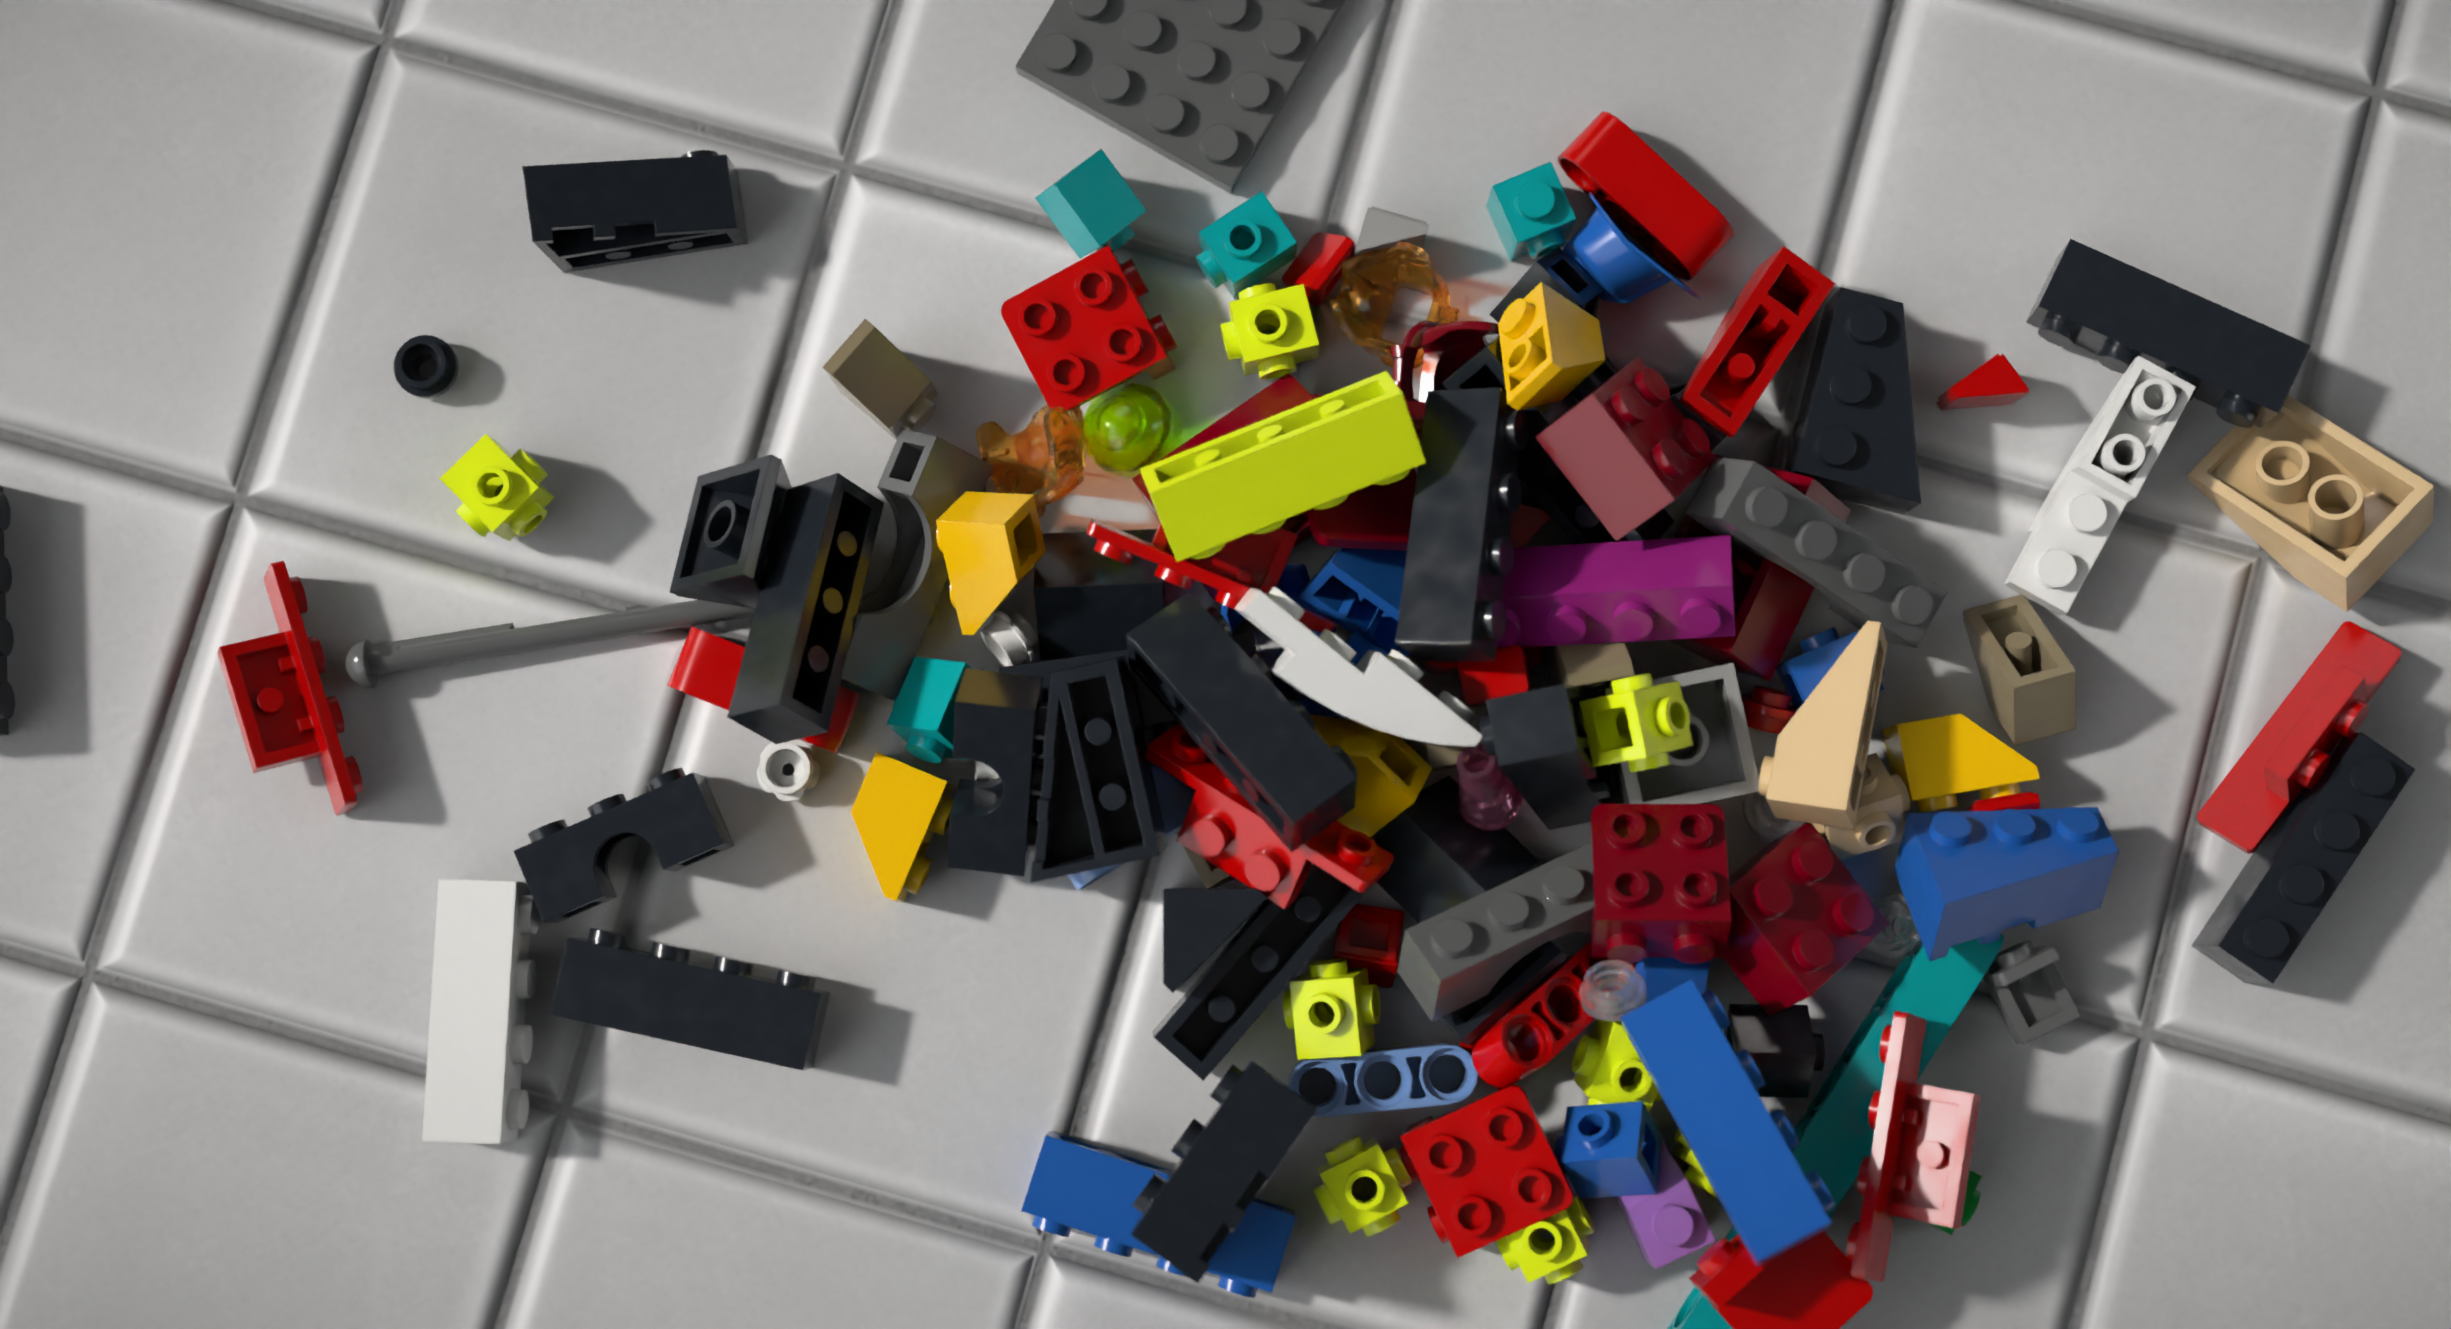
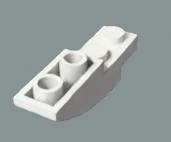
[2004,356,2196,615]
[1234,587,1482,747]

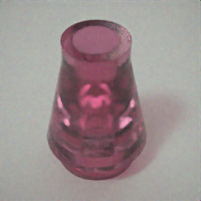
[1456,744,1522,831]

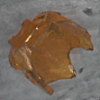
[1330,242,1461,369]
[976,405,1086,518]

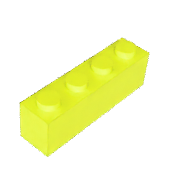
[1140,371,1426,562]

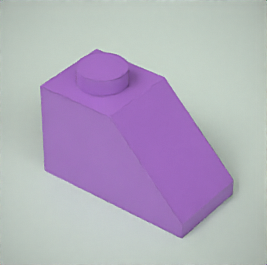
[1614,1139,1716,1269]

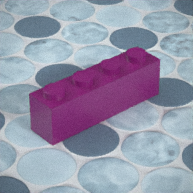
[1497,535,1736,649]

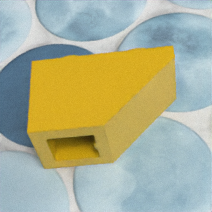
[1498,282,1605,410]
[936,491,1046,635]
[1882,713,2040,813]
[1311,715,1432,837]
[851,752,954,902]

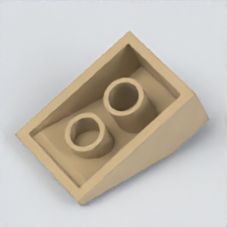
[2188,395,2435,612]

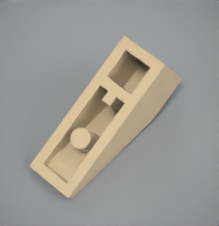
[1759,621,1888,829]

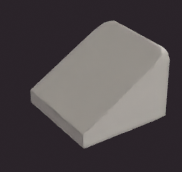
[1352,206,1429,266]

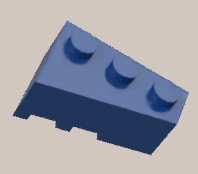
[1894,807,2119,962]

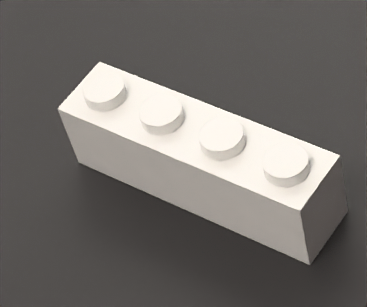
[422,879,540,1144]

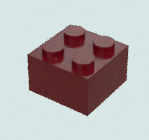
[1536,356,1716,541]
[1724,822,1890,1016]

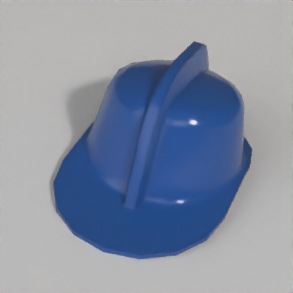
[1563,192,1701,303]

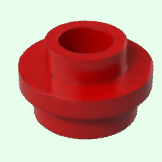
[1741,685,1798,734]

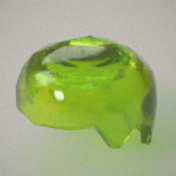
[1081,382,1183,478]

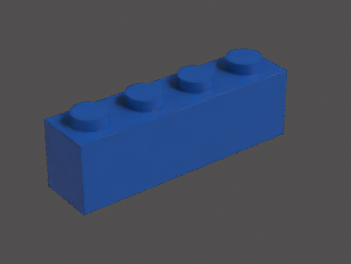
[1620,979,1835,1267]
[1021,1131,1296,1298]

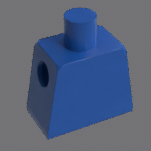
[1299,548,1411,658]

